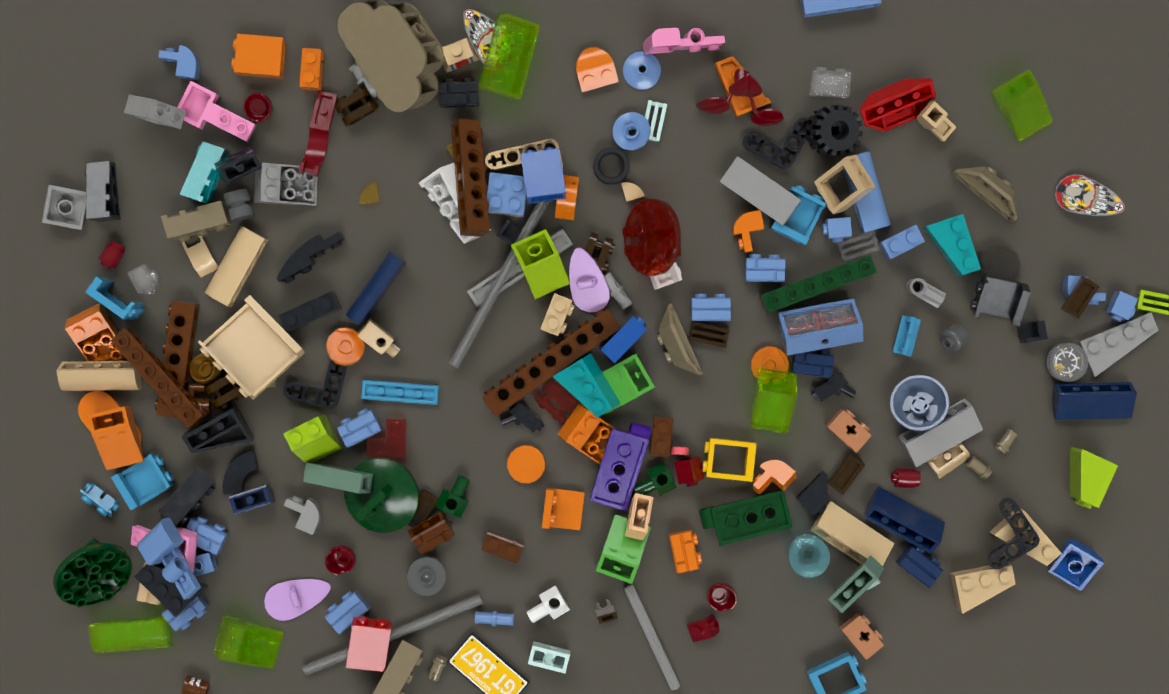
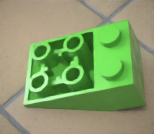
[602,353,655,415]
[596,514,651,584]

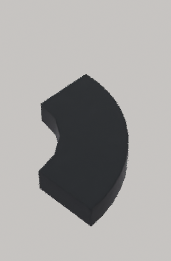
[223,450,258,495]

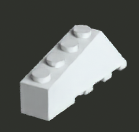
[419,163,491,244]

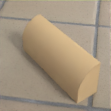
[205,225,268,307]
[56,361,143,391]
[810,501,894,566]

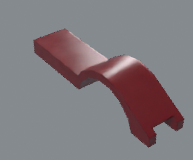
[298,91,338,177]

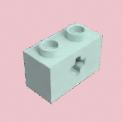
[528,641,570,673]

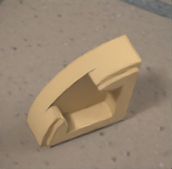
[621,182,645,202]

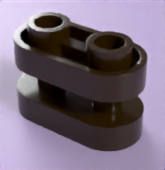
[334,86,379,127]
[585,232,616,273]
[204,377,245,411]

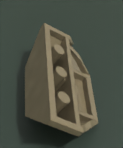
[951,166,1017,222]
[656,303,703,375]

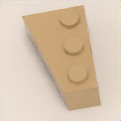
[989,508,1062,566]
[950,564,1016,614]

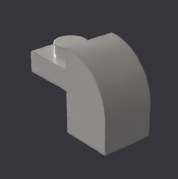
[284,496,322,535]

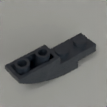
[277,232,345,284]

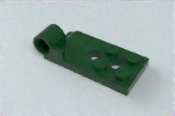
[699,489,793,546]

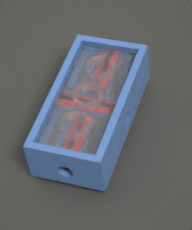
[778,298,863,355]

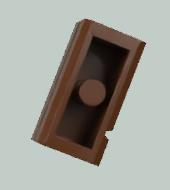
[650,416,673,457]
[408,511,455,554]
[481,530,525,563]

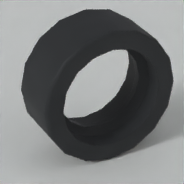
[593,147,630,185]

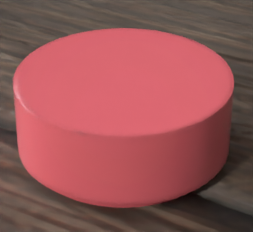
[670,447,690,456]

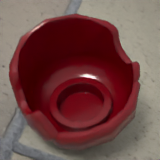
[243,93,273,122]
[325,545,356,576]
[707,582,737,612]

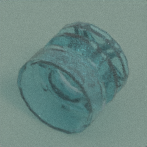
[788,534,830,578]

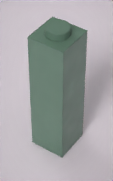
[303,463,373,493]

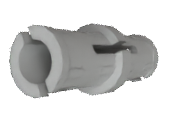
[604,272,633,310]

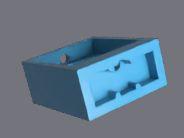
[806,652,867,694]

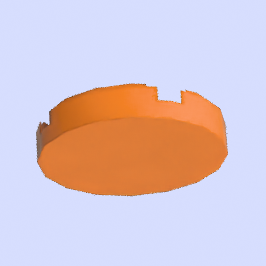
[326,327,365,366]
[751,346,789,384]
[507,445,545,483]

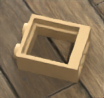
[814,155,876,214]

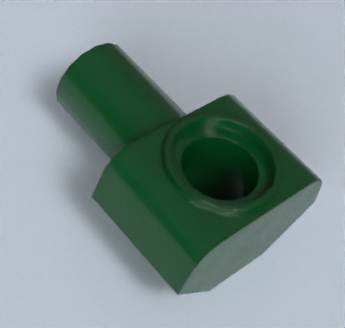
[634,462,677,496]
[435,475,471,518]

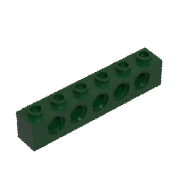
[759,255,877,313]

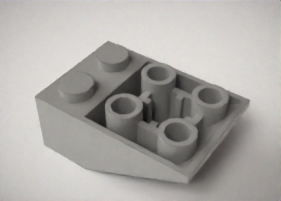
[254,163,318,206]

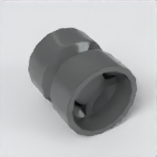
[223,189,255,221]

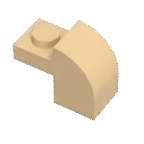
[917,101,956,142]

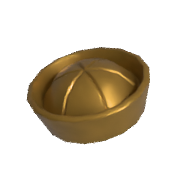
[189,353,221,385]

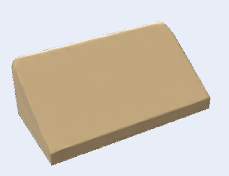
[927,443,970,479]

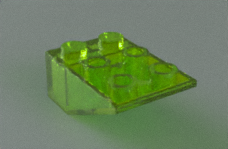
[991,69,1053,141]
[213,616,284,669]

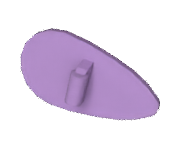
[569,248,610,312]
[264,579,331,621]

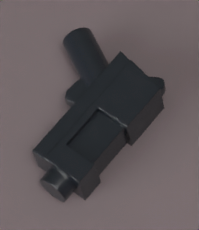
[811,372,856,402]
[500,402,544,433]

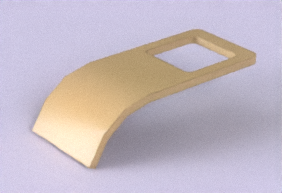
[182,237,219,278]

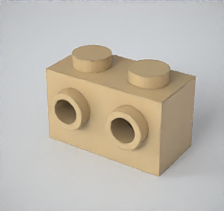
[541,293,574,336]

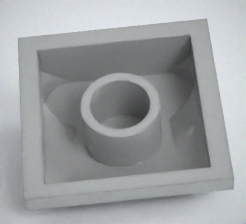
[41,185,86,230]

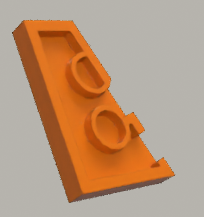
[714,56,772,117]

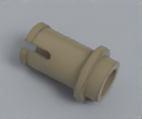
[995,429,1018,454]
[966,456,992,480]
[428,655,447,682]

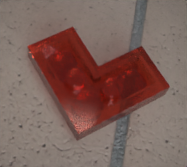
[367,419,406,458]

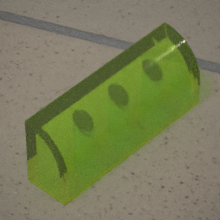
[89,617,173,653]

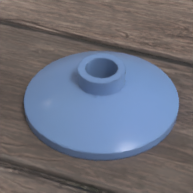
[623,51,661,90]
[612,112,651,150]

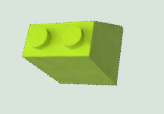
[511,229,570,299]
[283,414,343,463]
[1070,447,1118,509]

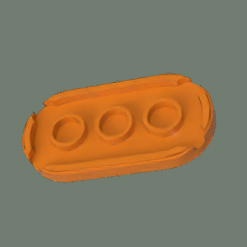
[78,391,142,444]

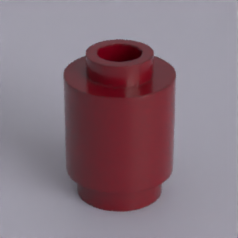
[98,240,126,270]
[891,468,921,488]

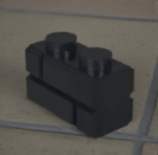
[439,78,479,108]
[214,147,262,185]

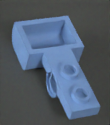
[137,518,201,600]

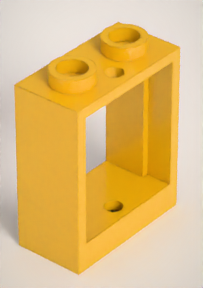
[702,438,757,482]

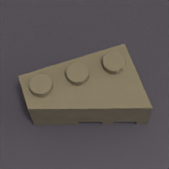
[161,201,232,243]

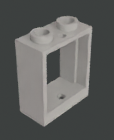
[124,95,186,129]

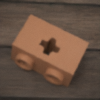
[825,409,872,453]
[839,613,884,660]

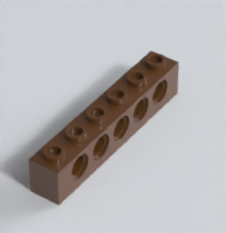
[451,119,491,237]
[155,301,200,418]
[110,328,208,428]

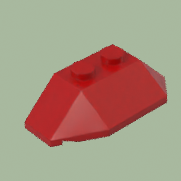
[859,78,936,132]

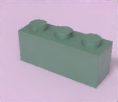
[828,555,885,613]

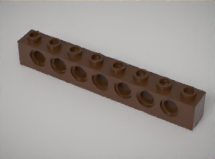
[482,308,621,417]

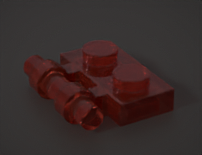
[534,377,581,424]

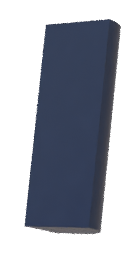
[346,252,406,326]
[1052,382,1137,420]
[864,487,945,554]

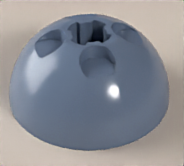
[890,375,949,431]

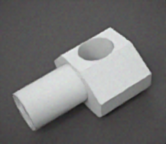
[527,585,570,623]

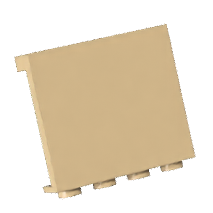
[198,295,305,400]

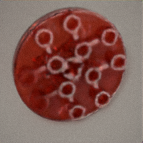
[622,198,681,276]

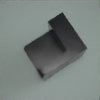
[496,220,522,246]
[1017,320,1048,343]

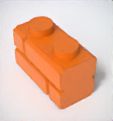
[299,48,325,91]
[669,529,702,573]

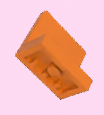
[542,488,585,530]

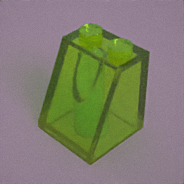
[750,368,797,433]

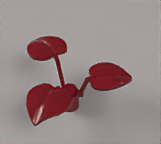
[696,70,784,126]

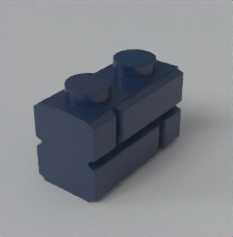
[791,350,834,378]
[229,483,275,515]
[896,545,943,588]

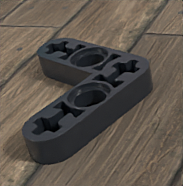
[742,117,811,169]
[283,360,348,409]
[987,498,1040,569]

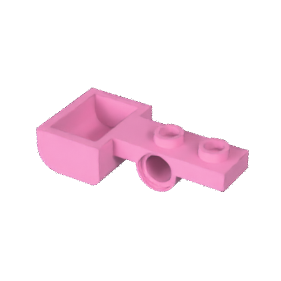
[643,28,725,55]
[177,81,256,142]
[131,525,198,572]

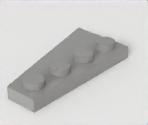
[1078,313,1158,377]

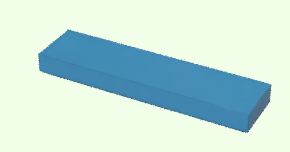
[361,380,439,405]

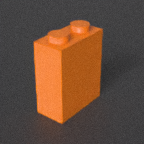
[231,34,286,79]

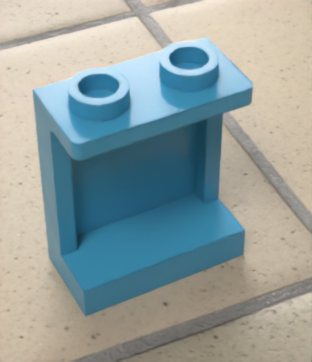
[770,185,827,246]
[85,276,145,320]
[111,452,175,510]

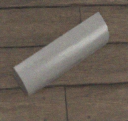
[720,156,802,225]
[898,398,983,467]

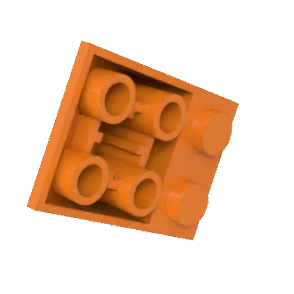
[65,303,126,361]
[557,403,616,464]
[87,405,144,470]

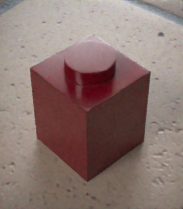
[674,456,705,487]

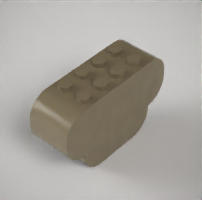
[338,0,444,112]

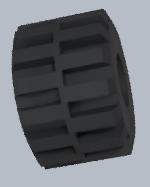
[805,105,863,156]

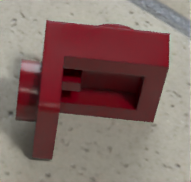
[687,614,720,643]

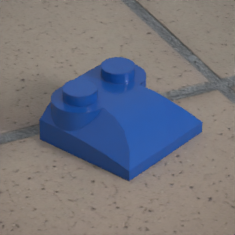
[1048,540,1104,591]

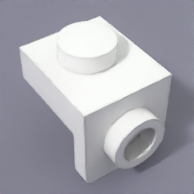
[648,262,682,290]

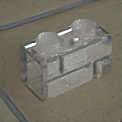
[809,67,851,98]

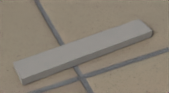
[467,229,573,307]

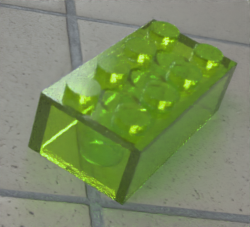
[478,13,541,100]

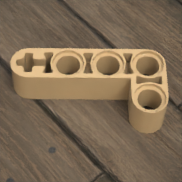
[485,139,563,171]

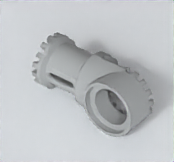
[349,64,377,97]

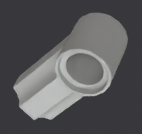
[906,278,946,308]

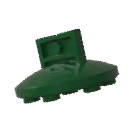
[344,457,420,533]
[53,538,132,607]

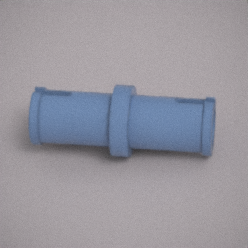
[475,611,514,626]

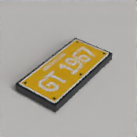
[447,632,530,694]

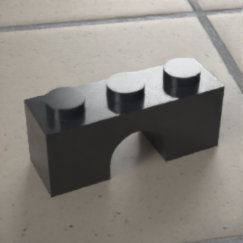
[279,291,342,333]

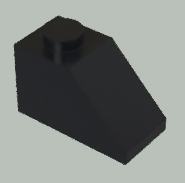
[795,470,827,515]

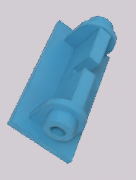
[893,315,921,357]
[80,483,120,518]

